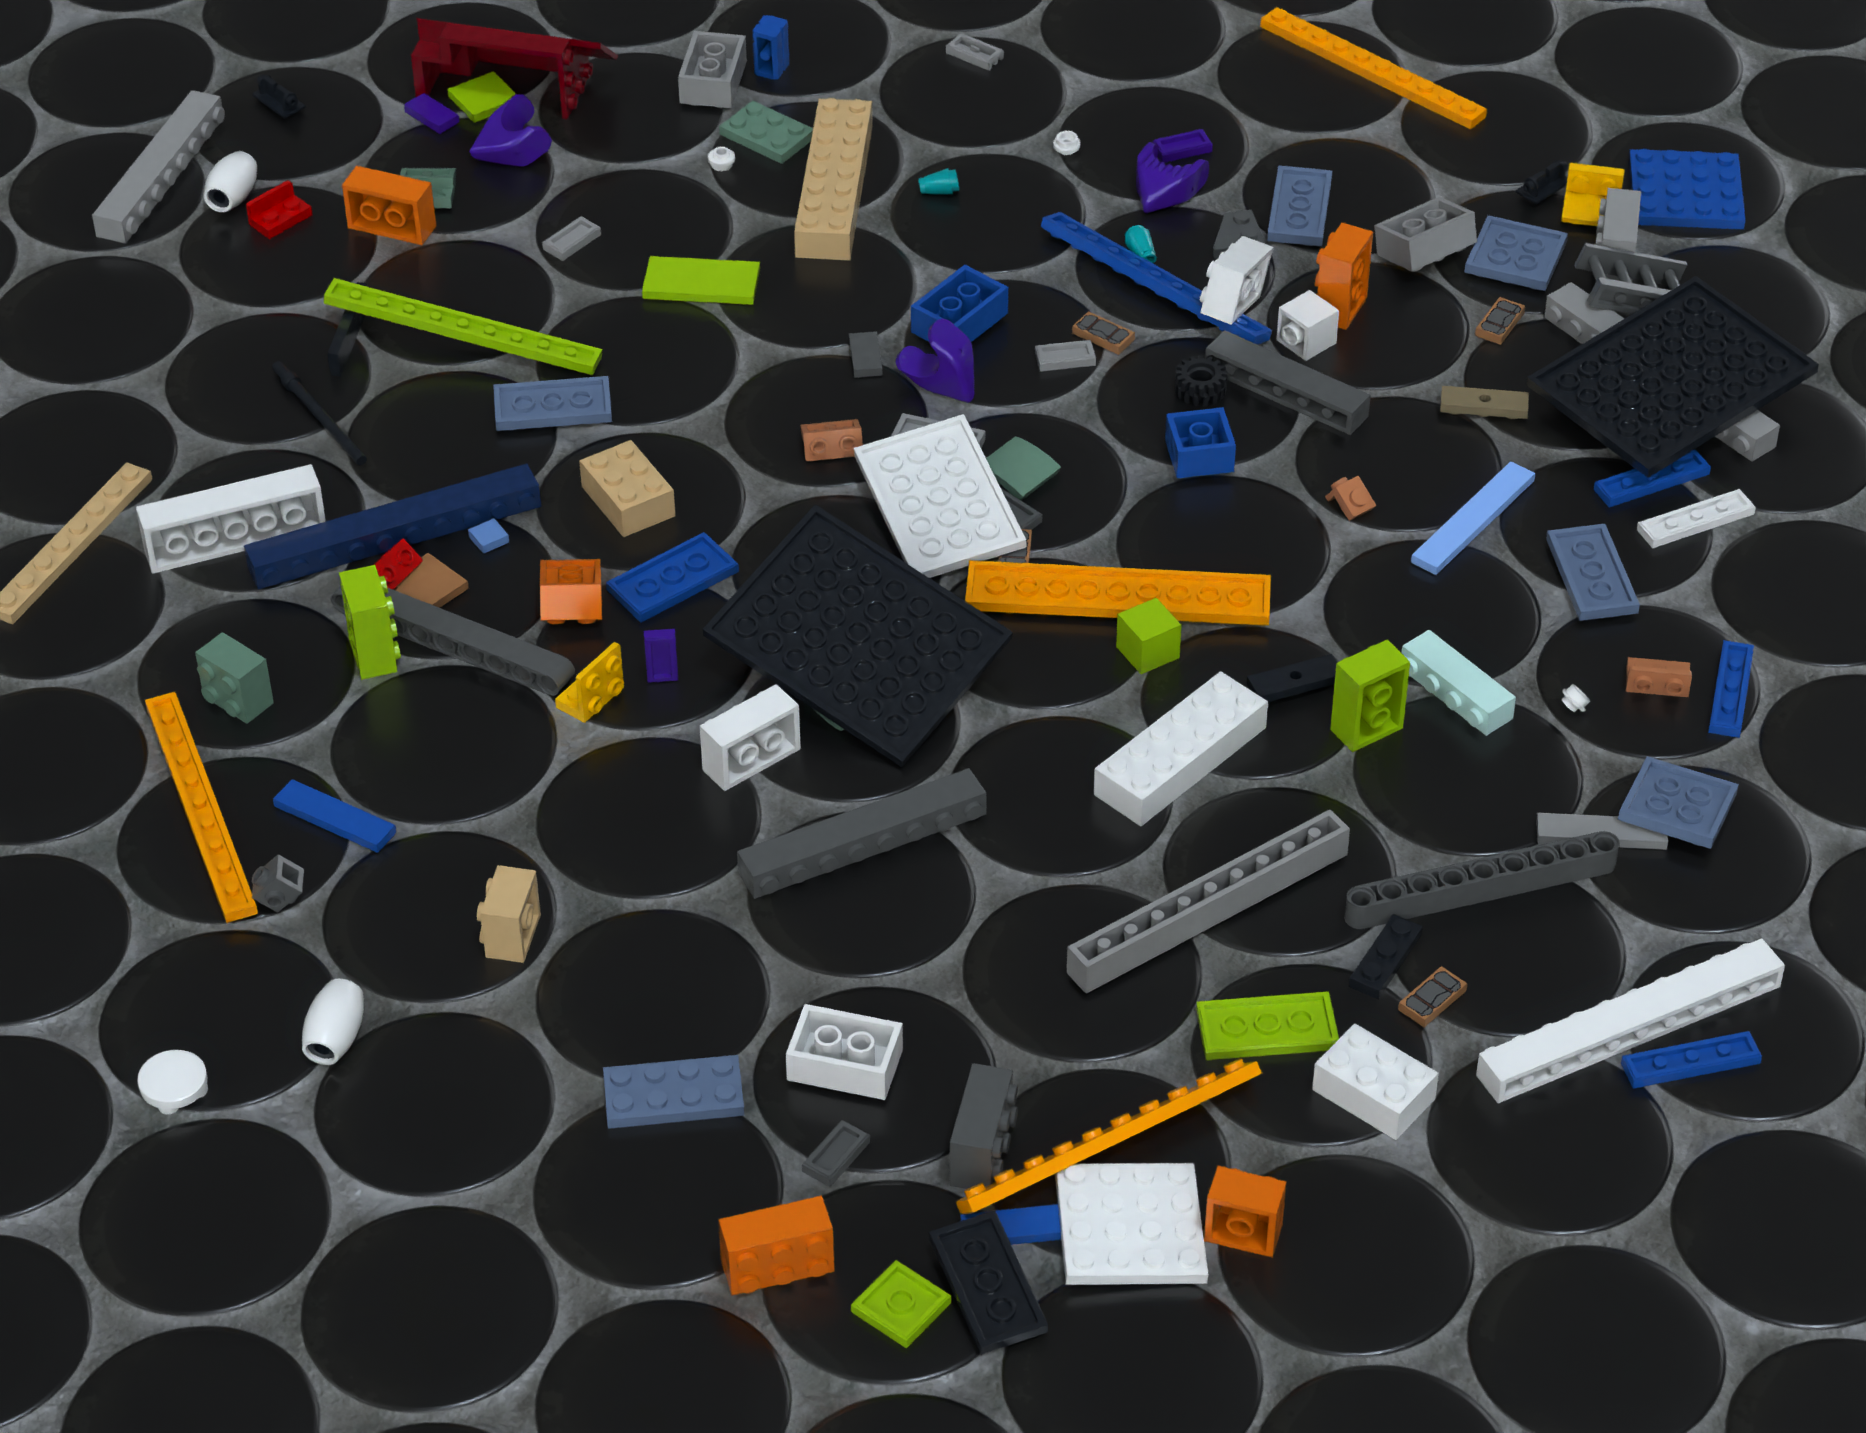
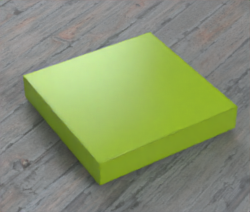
[448,71,517,123]
[851,1260,951,1349]

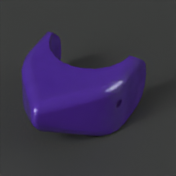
[470,94,551,167]
[1136,142,1209,213]
[896,319,975,403]

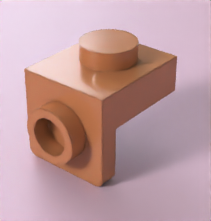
[1325,475,1377,521]

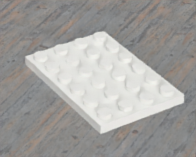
[854,414,1027,578]

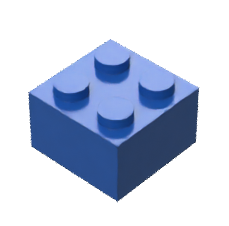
[1165,407,1236,478]

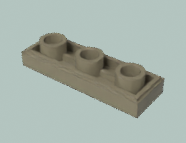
[1440,386,1529,419]

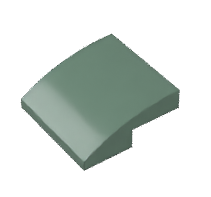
[400,168,456,208]
[986,436,1061,501]

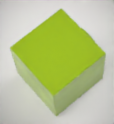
[1116,598,1181,674]

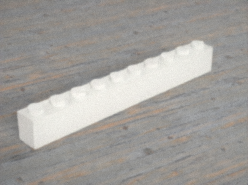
[1476,938,1785,1103]

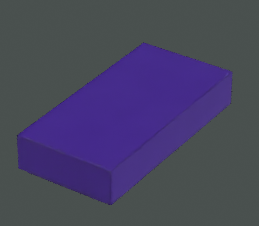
[404,93,460,134]
[1153,129,1213,163]
[644,629,678,682]

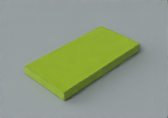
[642,256,760,305]
[1196,991,1339,1060]

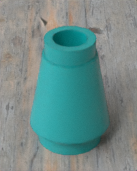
[919,168,959,195]
[1124,225,1157,263]

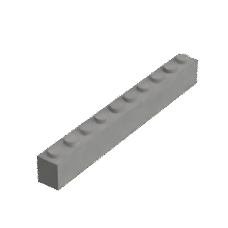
[1544,282,1780,462]
[1067,809,1350,994]

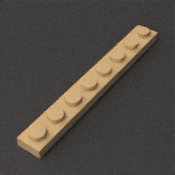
[0,462,152,625]

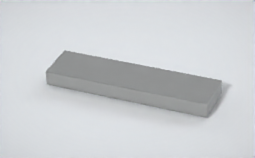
[1536,813,1668,850]

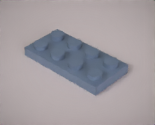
[1267,165,1333,246]
[494,376,612,431]
[1546,524,1640,621]
[603,1055,744,1129]

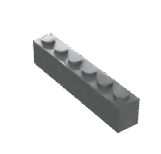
[1205,330,1371,435]

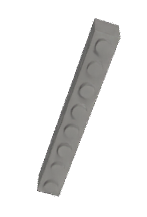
[92,90,225,243]

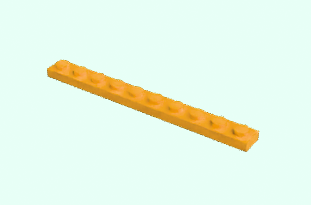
[1260,7,1487,130]
[145,692,258,923]
[955,1059,1262,1214]

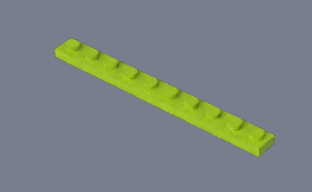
[324,278,602,375]

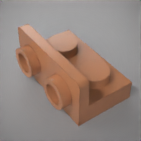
[800,419,863,461]
[1626,657,1692,697]

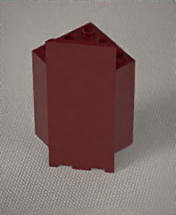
[411,18,618,119]

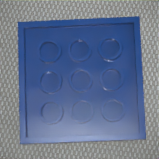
[1629,149,1745,229]

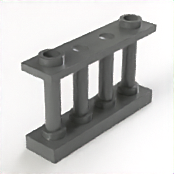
[1574,243,1687,314]

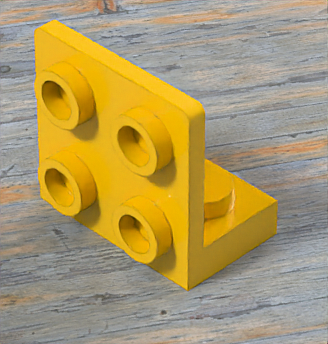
[1561,163,1625,226]
[555,642,624,723]

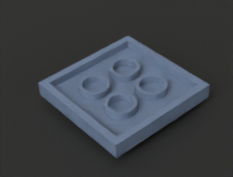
[1464,215,1568,291]
[1618,756,1739,849]

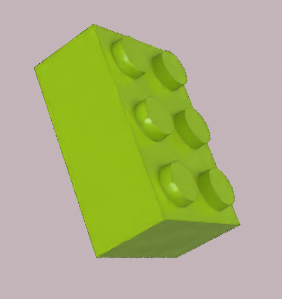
[339,565,401,680]
[1330,639,1410,752]

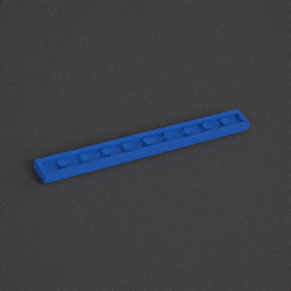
[1041,212,1272,345]

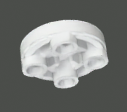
[138,1050,208,1115]

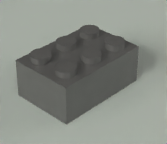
[950,1063,1018,1189]

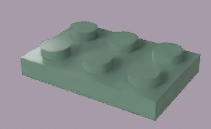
[719,101,813,164]

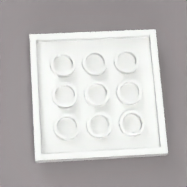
[1055,1163,1208,1285]

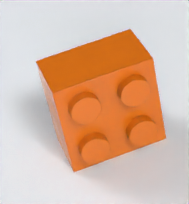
[1204,1166,1286,1258]

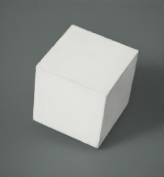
[1277,290,1339,361]

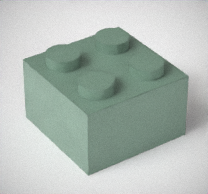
[195,632,274,724]

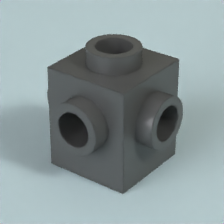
[252,854,304,913]

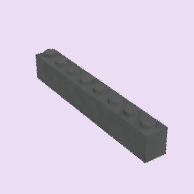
[737,768,986,899]

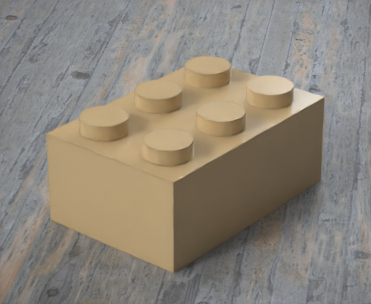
[579,440,675,537]

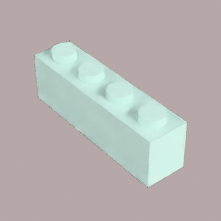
[1401,630,1516,736]

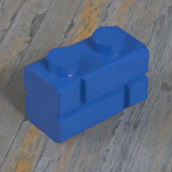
[752,15,789,80]

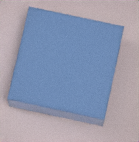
[468,518,509,554]

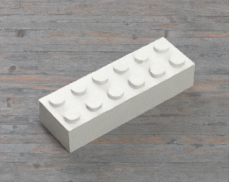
[136,464,326,574]
[1094,671,1268,826]

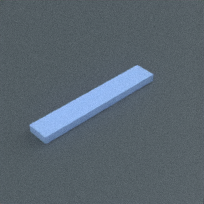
[1411,461,1535,575]

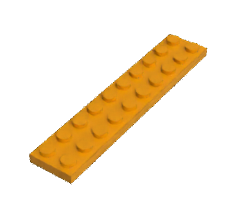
[965,560,1271,625]

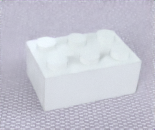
[1200,236,1274,325]
[700,684,801,791]
[786,1004,903,1100]
[1312,1023,1439,1140]

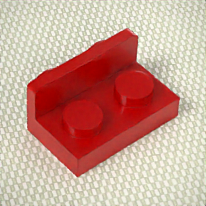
[246,180,313,239]
[373,538,423,589]

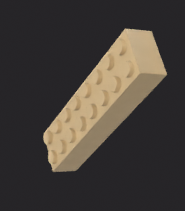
[794,98,873,260]

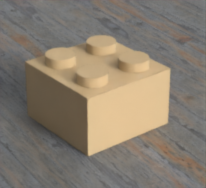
[477,865,541,963]

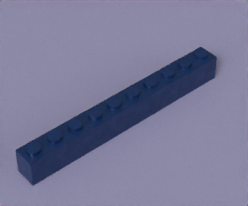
[244,463,541,590]

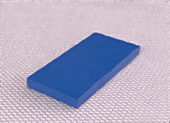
[606,532,739,623]

